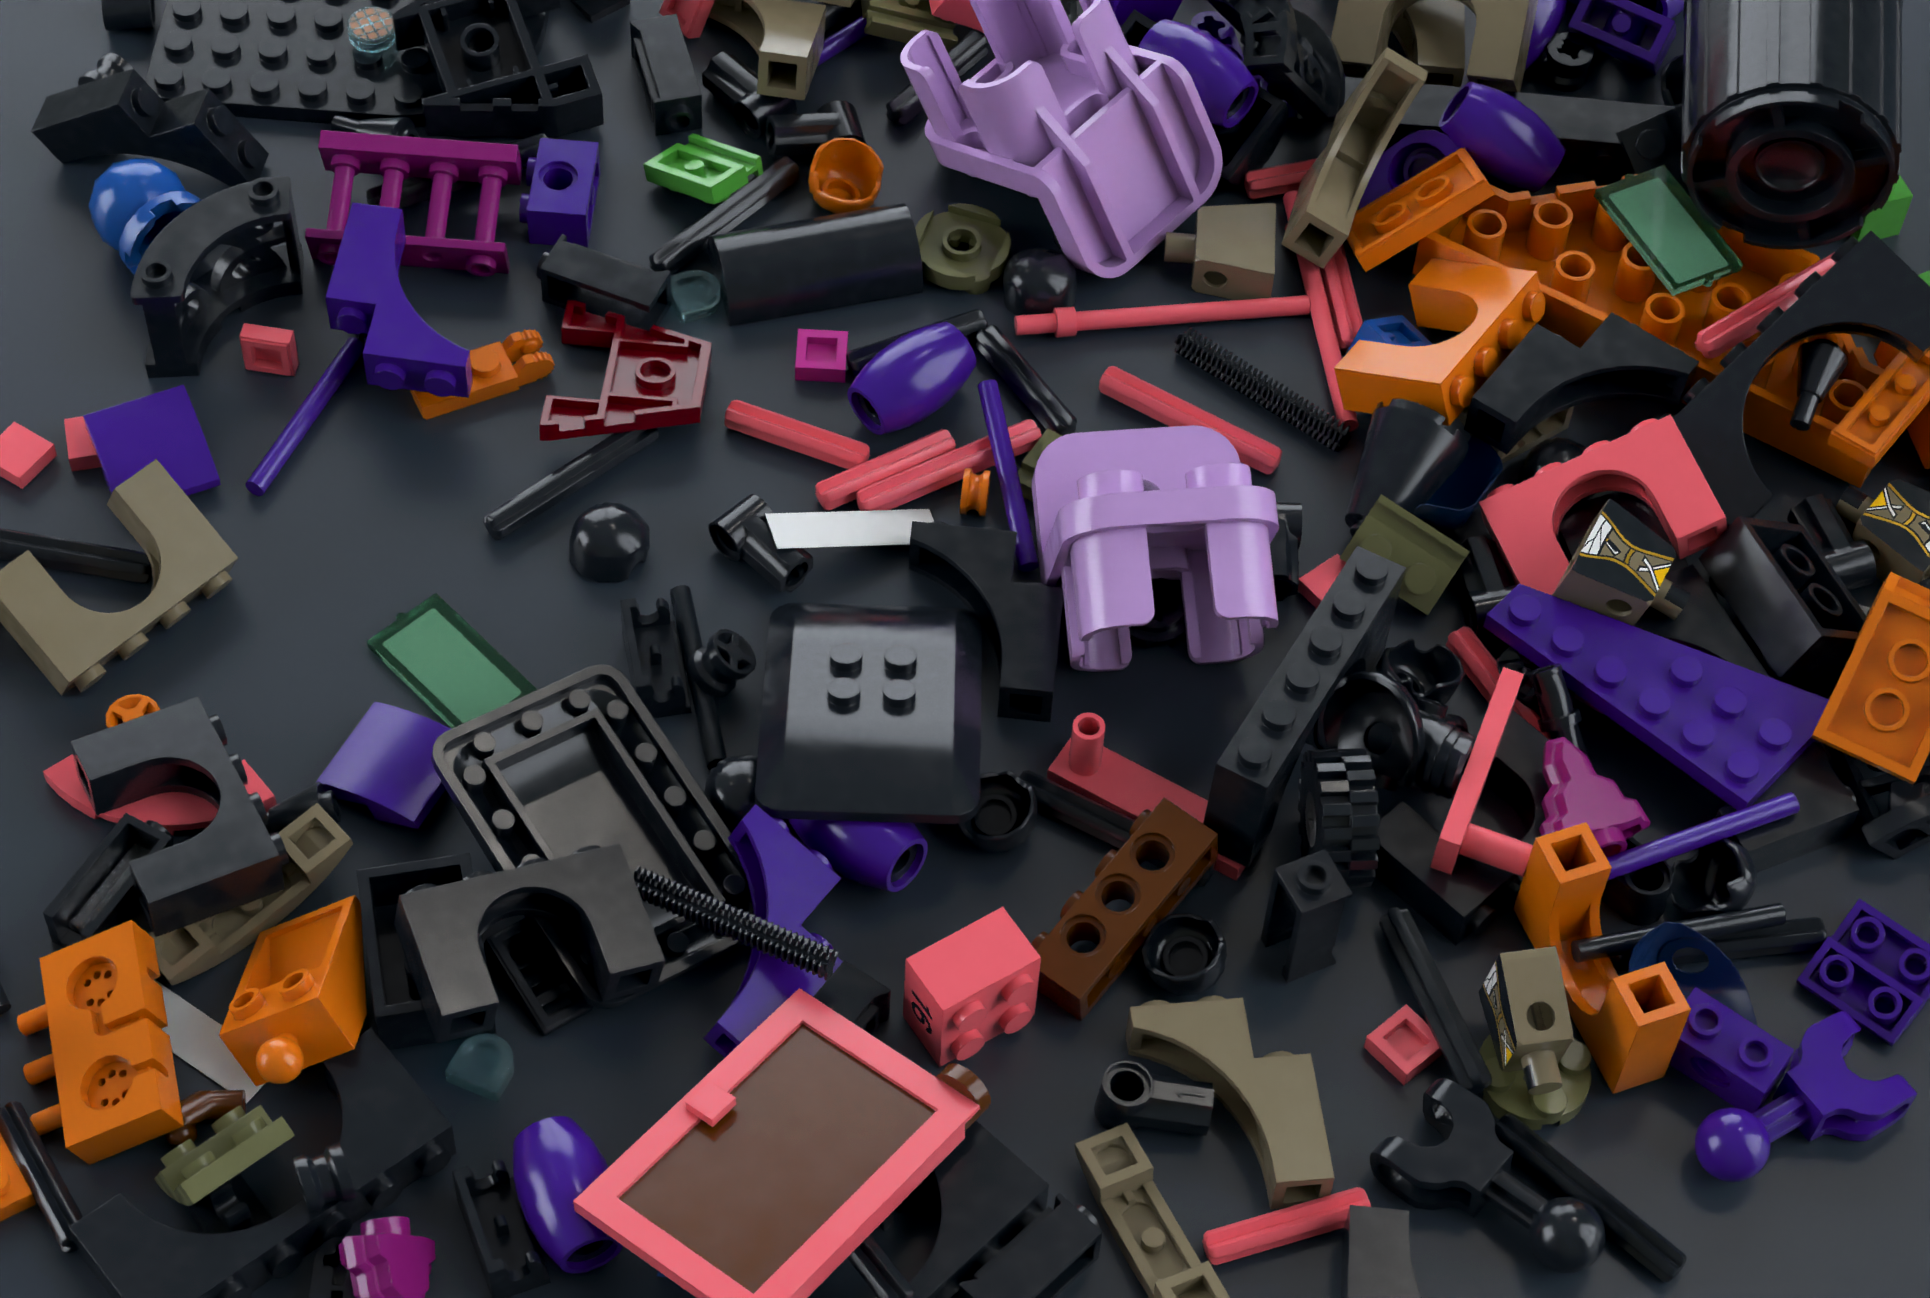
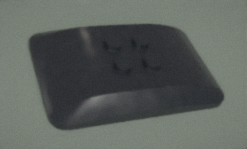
[755,603,982,824]
[431,664,753,1009]

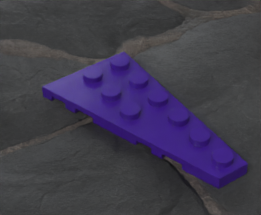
[1483,583,1829,811]

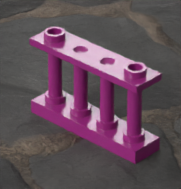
[305,130,523,276]

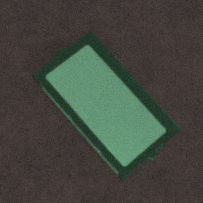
[1594,165,1743,296]
[367,593,537,728]

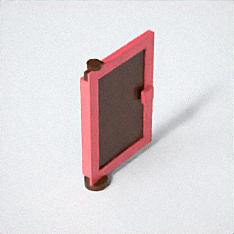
[573,988,991,1298]

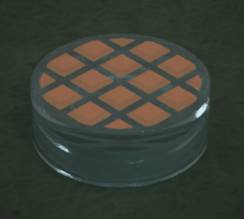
[347,6,395,53]

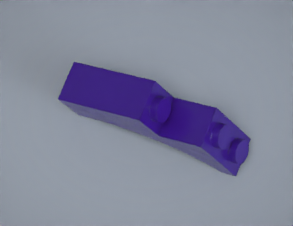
[325,202,473,398]
[703,804,843,1057]

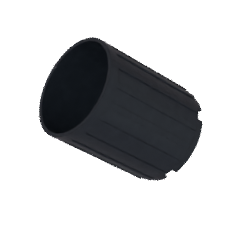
[1681,0,1903,250]

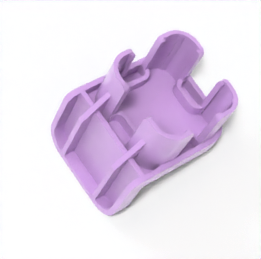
[900,0,1223,278]
[1032,425,1279,672]

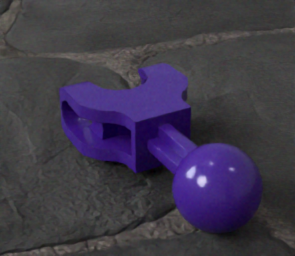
[1695,1011,1918,1182]

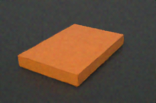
[1346,147,1495,272]

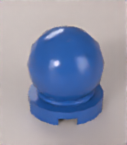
[88,158,201,276]

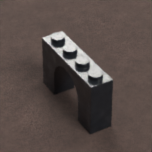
[70,697,289,937]
[1375,710,1549,946]
[394,843,666,1043]

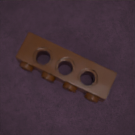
[1031,797,1218,1021]

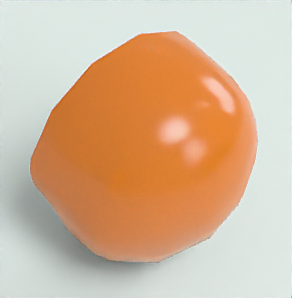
[808,138,884,214]

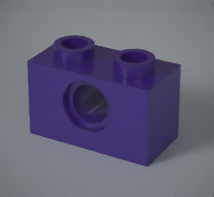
[1568,0,1677,75]
[519,138,601,248]
[1669,987,1794,1113]

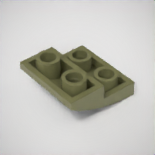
[154,1105,295,1206]

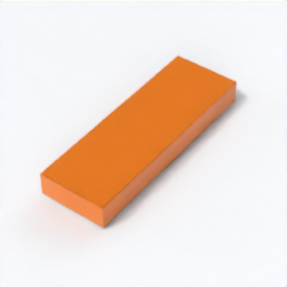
[1827,351,1930,469]

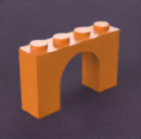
[1334,258,1546,426]
[1513,822,1691,1094]

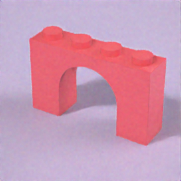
[1479,414,1727,595]

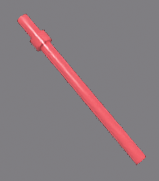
[1282,191,1359,432]
[1014,295,1310,338]

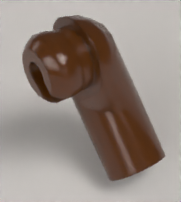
[165,1090,246,1145]

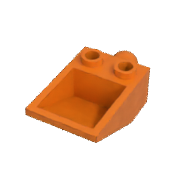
[219,895,367,1087]

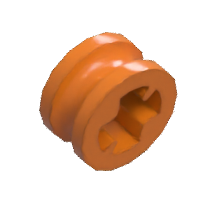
[960,468,991,517]

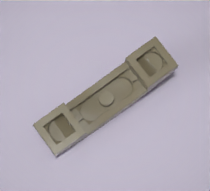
[149,803,353,986]
[1075,1123,1230,1298]

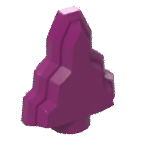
[1539,737,1650,857]
[338,1216,436,1298]

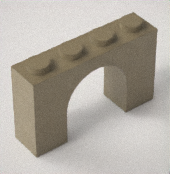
[1331,0,1538,92]
[0,459,238,696]

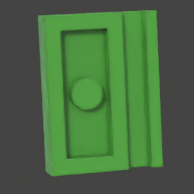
[643,133,764,204]

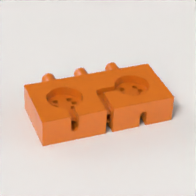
[17,920,184,1165]

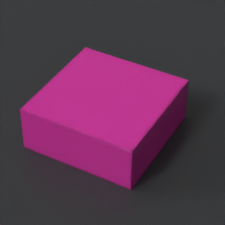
[795,329,848,383]

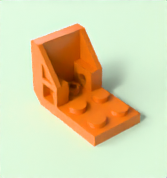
[1811,572,1930,785]

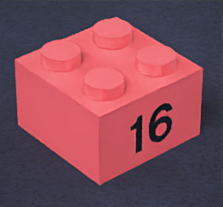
[903,907,1041,1067]

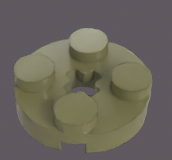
[915,203,1011,295]
[1480,1034,1592,1130]

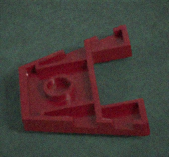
[539,300,712,441]

